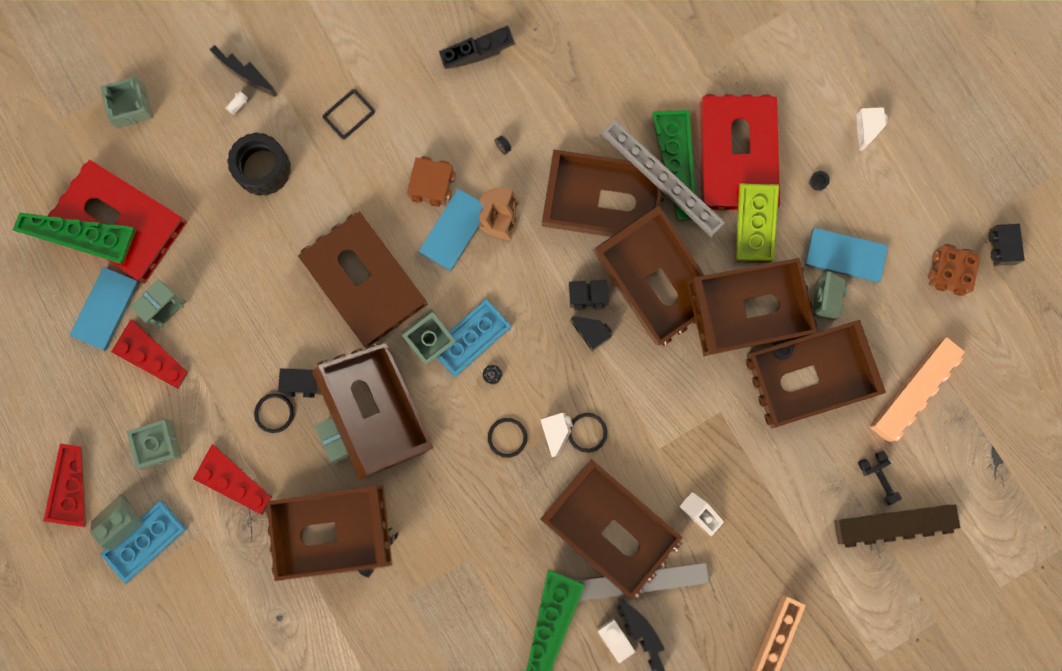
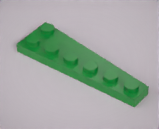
[652,110,696,221]
[13,212,136,265]
[526,569,585,671]

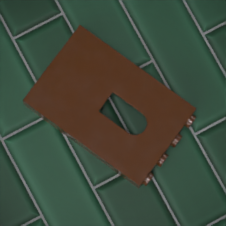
[542,149,665,237]
[592,205,704,346]
[298,211,428,349]
[687,258,817,357]
[746,320,886,429]
[312,343,434,480]
[540,459,683,600]
[266,485,393,581]

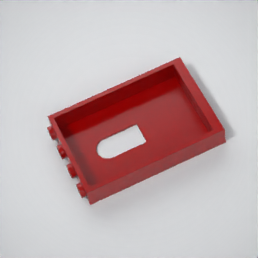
[700,94,780,210]
[48,159,187,284]

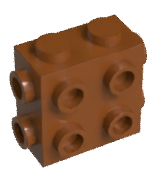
[407,156,456,207]
[928,244,981,296]

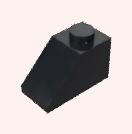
[570,316,612,352]

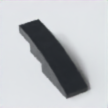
[209,45,278,97]

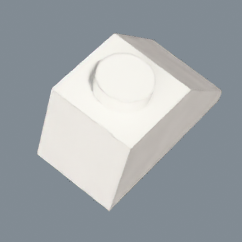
[856,108,888,151]
[541,413,573,457]
[680,492,724,537]
[597,618,635,663]

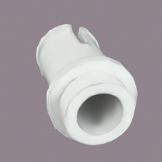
[225,91,248,116]

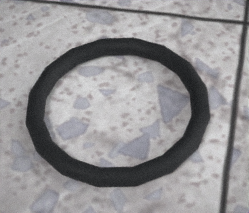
[254,394,294,433]
[568,413,607,453]
[488,418,527,458]

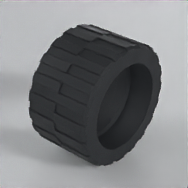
[227,132,291,196]

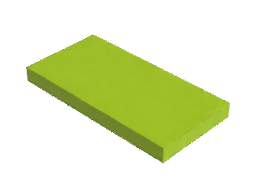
[735,184,779,261]

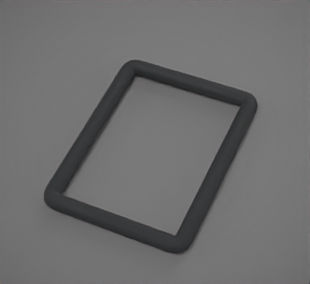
[323,89,375,139]

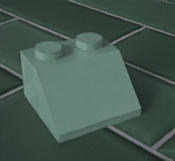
[812,272,847,320]
[401,308,456,365]
[90,495,144,550]

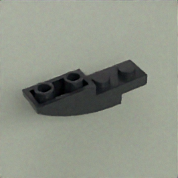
[439,25,515,69]
[616,599,665,671]

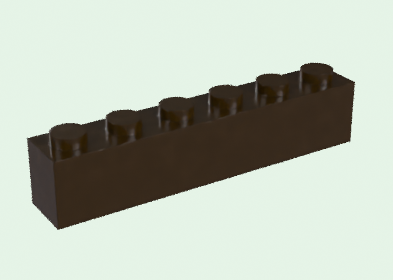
[834,504,961,548]

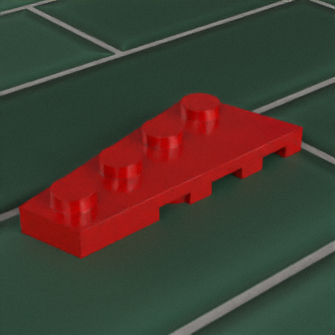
[111,319,188,389]
[43,443,85,527]
[193,444,272,515]

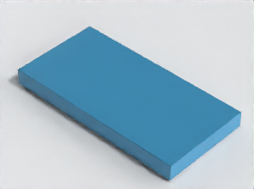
[419,189,483,271]
[805,228,888,283]
[69,267,139,351]
[437,298,512,378]
[100,500,187,584]

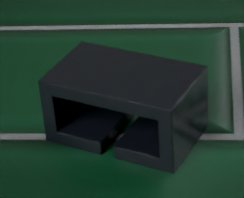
[988,223,1025,266]
[568,280,609,310]
[278,368,321,398]

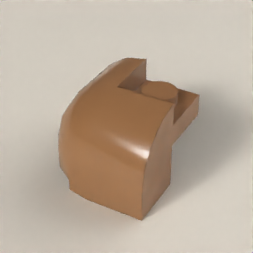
[478,188,520,241]

